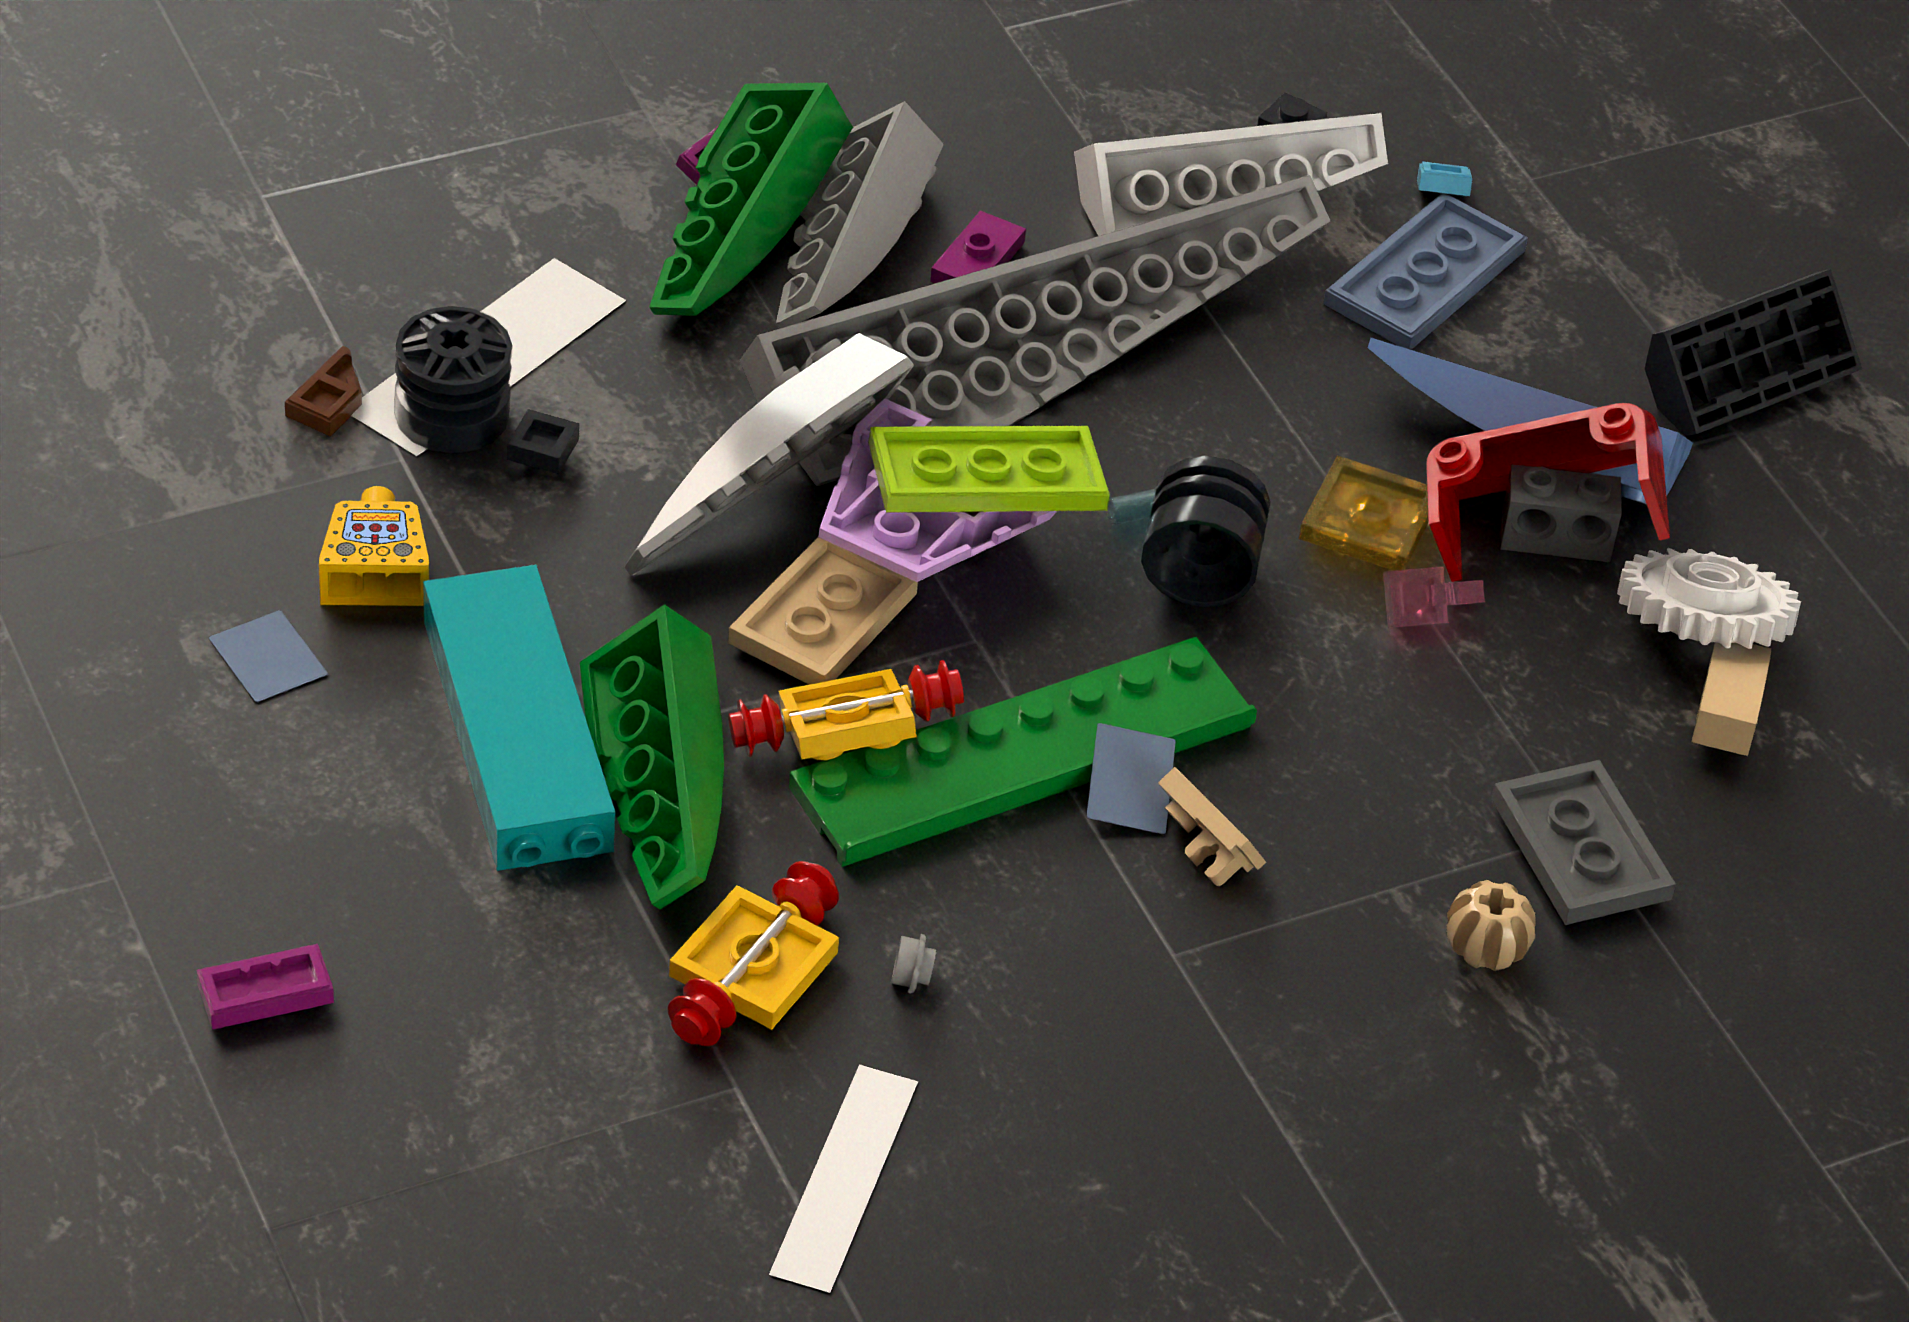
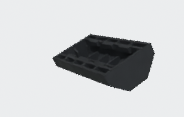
[1644,269,1862,436]

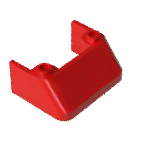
[1426,403,1670,582]

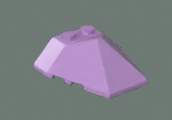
[818,398,1057,582]

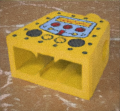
[319,486,429,606]

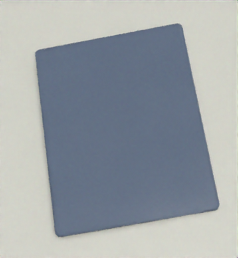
[209,610,328,702]
[1087,723,1176,834]

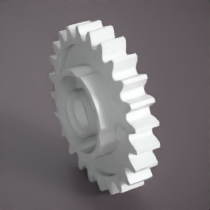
[1617,548,1801,649]

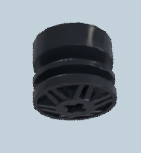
[394,306,513,454]
[1141,456,1271,607]

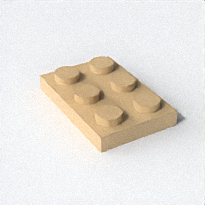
[728,537,918,685]

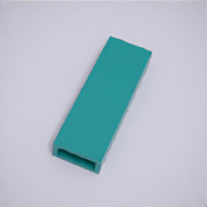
[423,565,615,871]

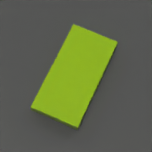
[868,426,1110,512]

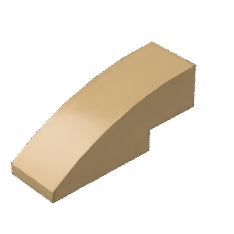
[1691,642,1771,756]

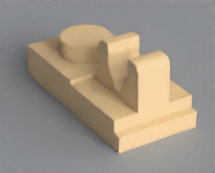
[1158,767,1266,886]

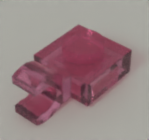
[1383,567,1485,628]

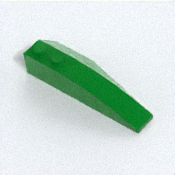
[649,83,853,316]
[580,604,724,909]

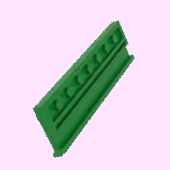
[789,637,1257,867]

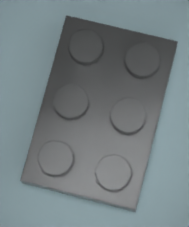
[1491,760,1676,925]

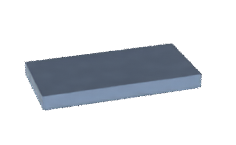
[1323,193,1528,350]

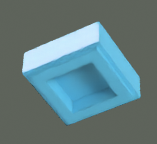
[1417,162,1472,196]

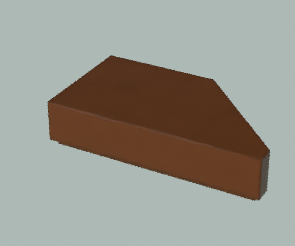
[285,346,362,437]

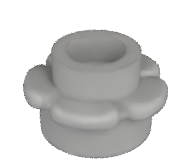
[891,934,936,993]

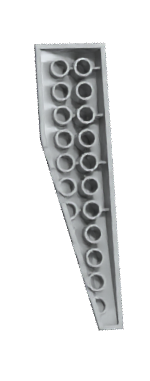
[740,175,1330,487]

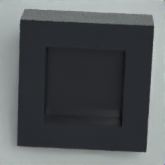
[1257,93,1328,126]
[507,409,579,474]

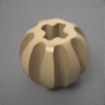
[1447,880,1536,971]

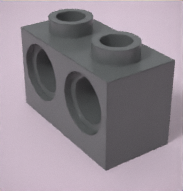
[1501,464,1621,562]

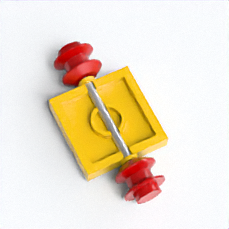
[728,660,964,760]
[668,861,839,1046]

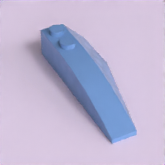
[1368,338,1693,504]

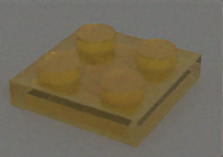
[1299,455,1429,573]

